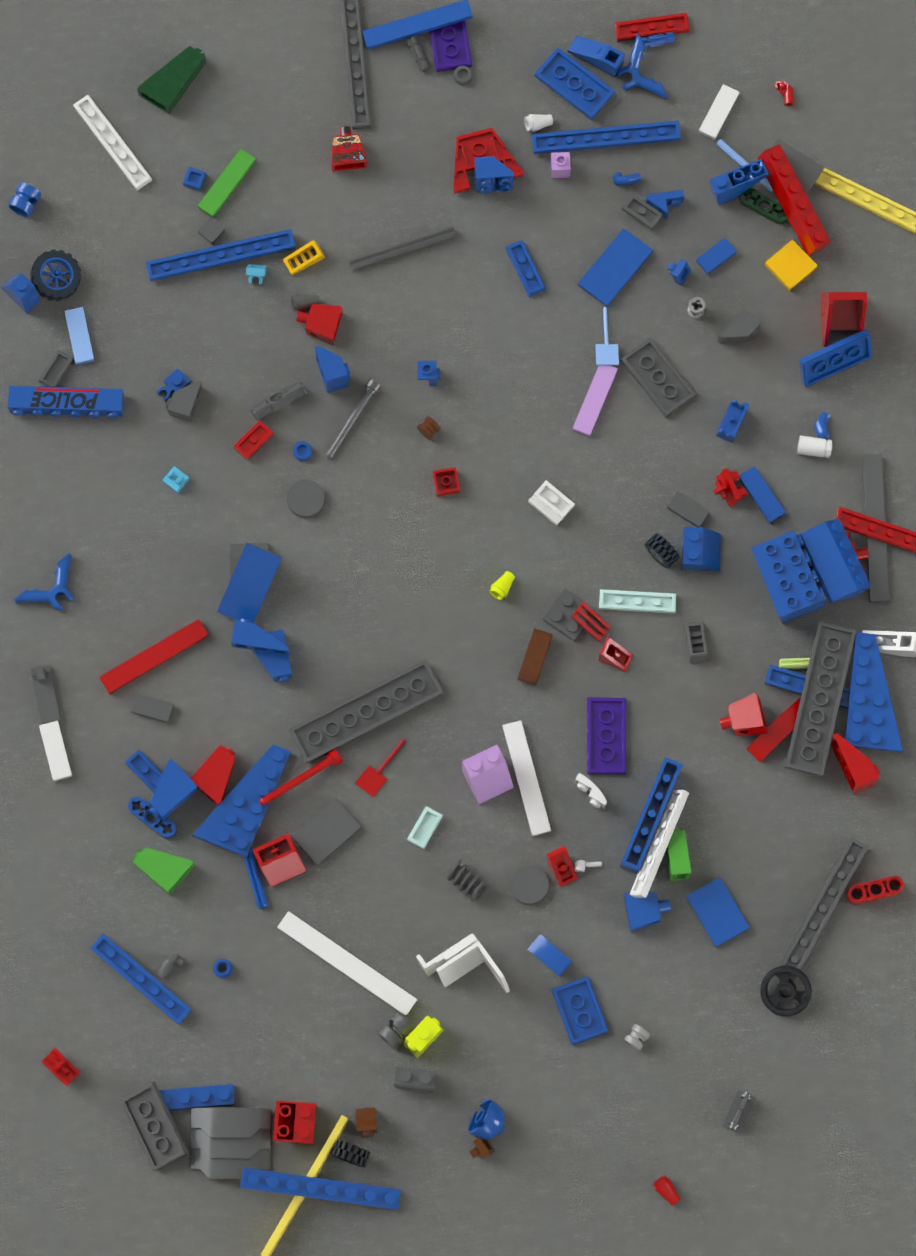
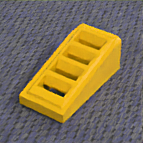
[283,240,326,275]

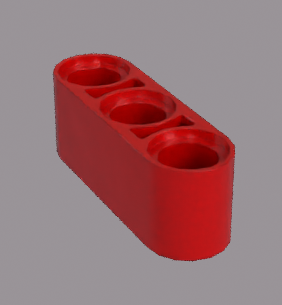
[846,876,904,905]

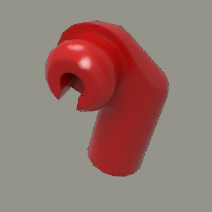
[775,80,794,106]

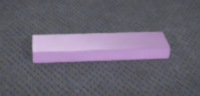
[572,365,618,437]

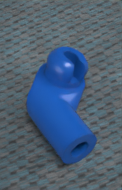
[612,172,641,186]
[814,412,831,439]

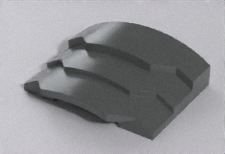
[190,1107,271,1179]

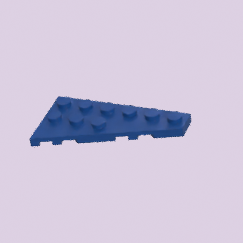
[845,632,903,753]

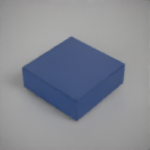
[183,167,207,191]

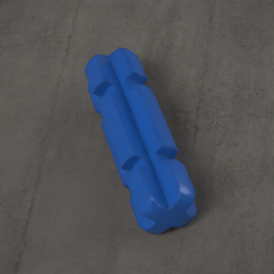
[641,32,675,48]

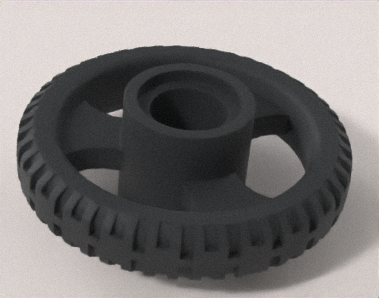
[760,965,812,1017]

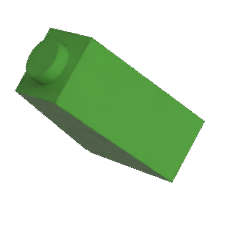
[666,828,691,881]
[133,847,195,895]

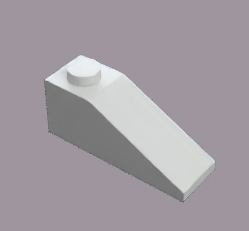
[862,630,916,657]

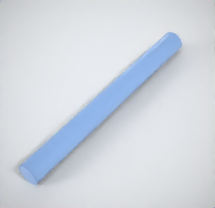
[716,139,773,192]

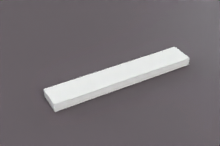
[73,95,152,191]
[502,720,551,837]
[630,790,689,898]

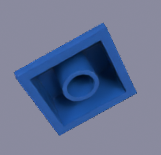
[315,346,351,393]
[681,527,721,571]

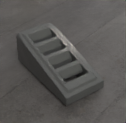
[685,621,709,664]

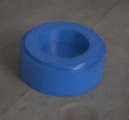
[293,441,312,461]

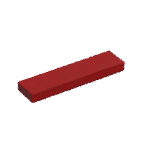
[614,13,690,42]

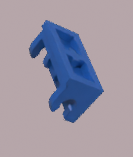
[716,399,749,443]

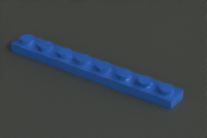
[532,120,681,154]
[146,229,296,282]
[240,1167,401,1210]

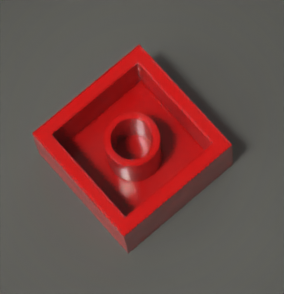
[433,467,460,497]

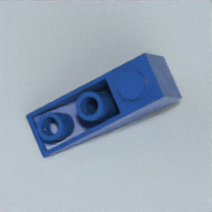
[567,36,625,77]
[710,159,768,205]

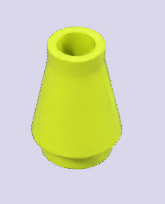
[490,571,515,600]

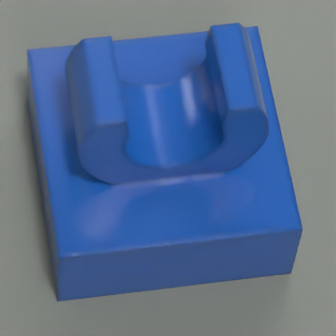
[667,259,691,286]

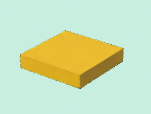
[765,239,818,291]

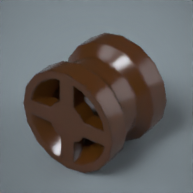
[417,416,441,440]

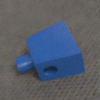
[624,892,671,932]

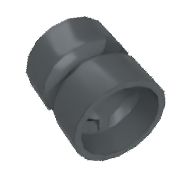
[378,1013,414,1051]

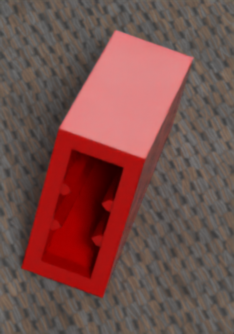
[190,744,236,806]

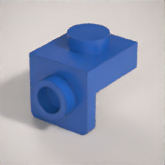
[417,361,440,386]

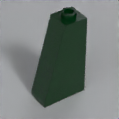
[137,46,206,114]

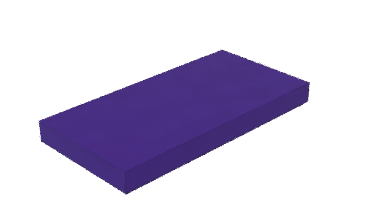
[587,697,626,775]

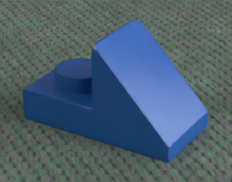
[645,190,684,219]

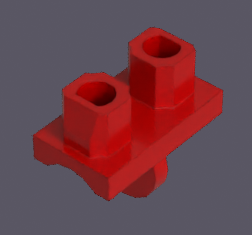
[713,468,747,507]
[41,1048,81,1087]

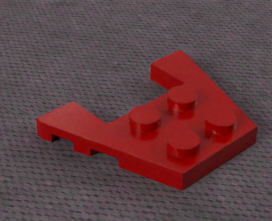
[453,128,524,194]

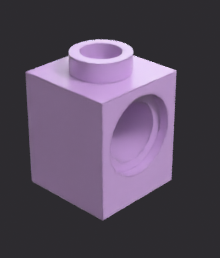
[550,152,571,179]

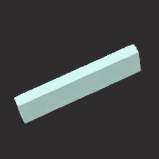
[599,589,676,614]

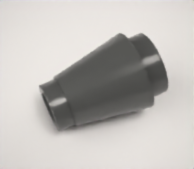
[291,293,320,312]

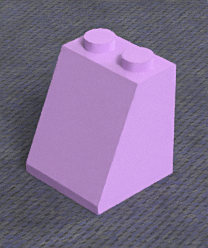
[462,745,514,804]

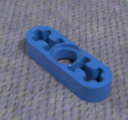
[128,797,177,839]

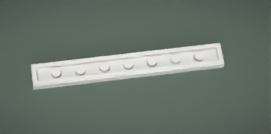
[277,911,417,1016]

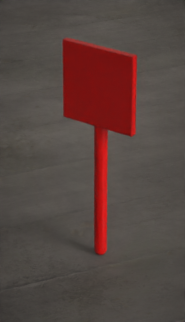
[355,739,406,797]

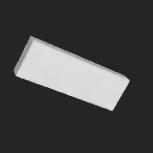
[698,84,739,140]
[39,720,72,781]

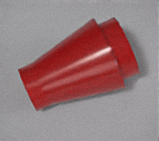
[653,1175,681,1206]

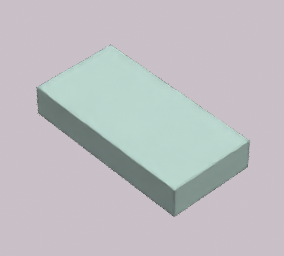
[407,806,443,850]

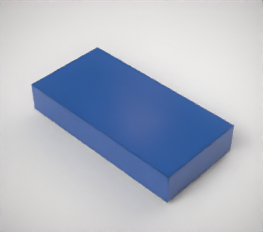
[696,238,737,275]

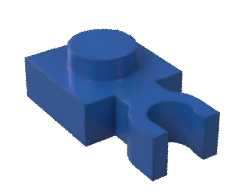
[157,368,191,402]

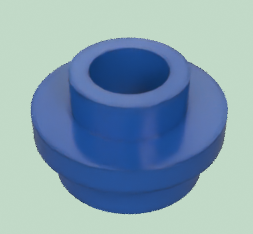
[213,959,233,979]

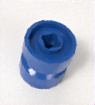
[8,182,41,217]

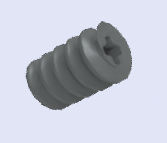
[447,859,490,902]

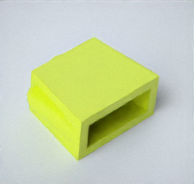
[403,1015,444,1059]

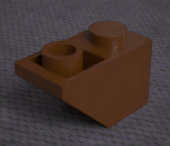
[355,1107,378,1138]

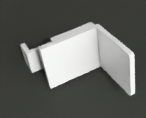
[416,934,510,993]

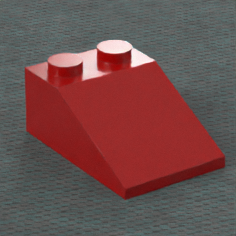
[830,733,880,795]

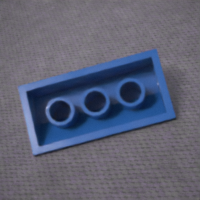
[800,518,871,603]

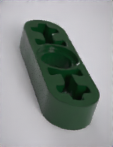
[739,188,788,224]

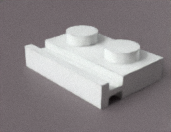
[528,480,575,526]

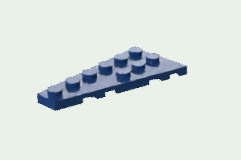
[192,744,291,858]

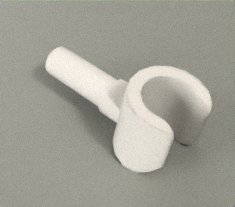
[574,860,602,873]

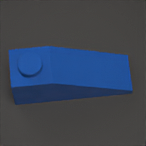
[231,619,290,656]

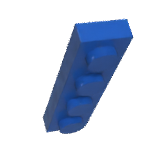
[160,1084,235,1110]

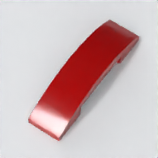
[747,697,801,763]

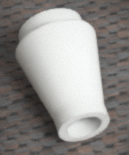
[524,114,553,132]

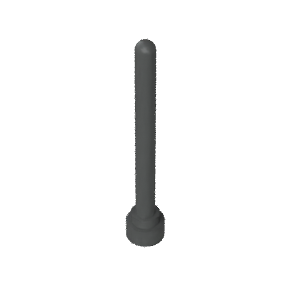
[326,379,382,459]

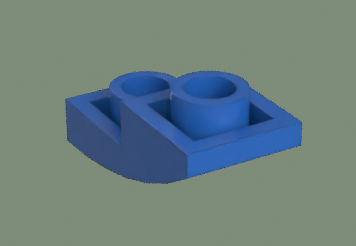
[528,934,572,977]

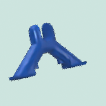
[616,34,668,99]
[14,553,74,611]

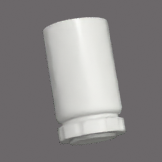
[797,435,832,459]

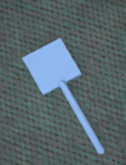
[595,307,619,365]

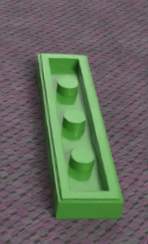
[198,148,256,218]

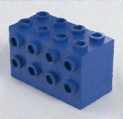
[751,530,827,624]

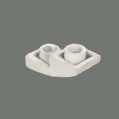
[575,773,607,809]

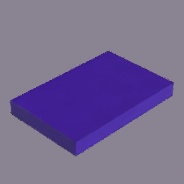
[429,21,472,72]

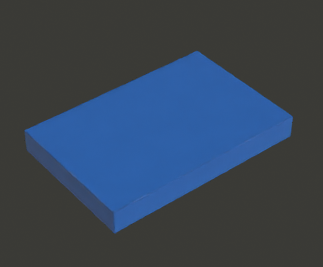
[686,877,750,948]
[551,976,609,1045]

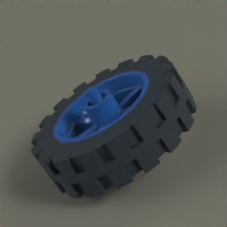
[30,249,81,301]

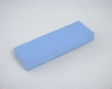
[65,307,94,365]

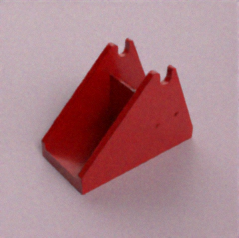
[820,292,867,347]

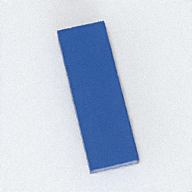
[505,240,546,297]
[739,466,786,524]
[125,750,162,793]

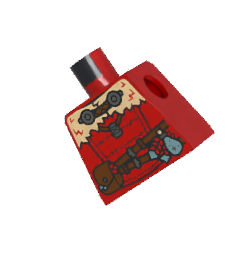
[331,126,367,172]

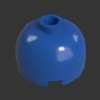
[468,1099,505,1140]

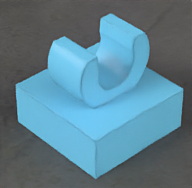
[246,264,267,284]
[162,466,189,493]

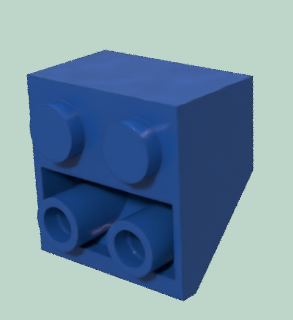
[474,156,514,194]

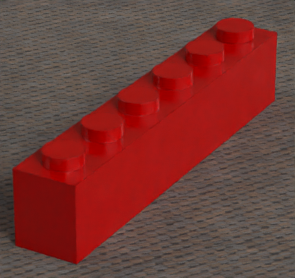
[757,144,831,256]

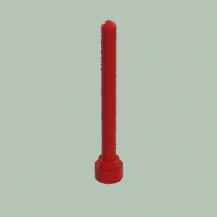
[260,749,343,806]

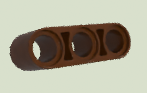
[517,628,553,686]

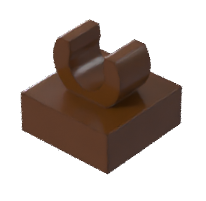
[469,1137,495,1158]

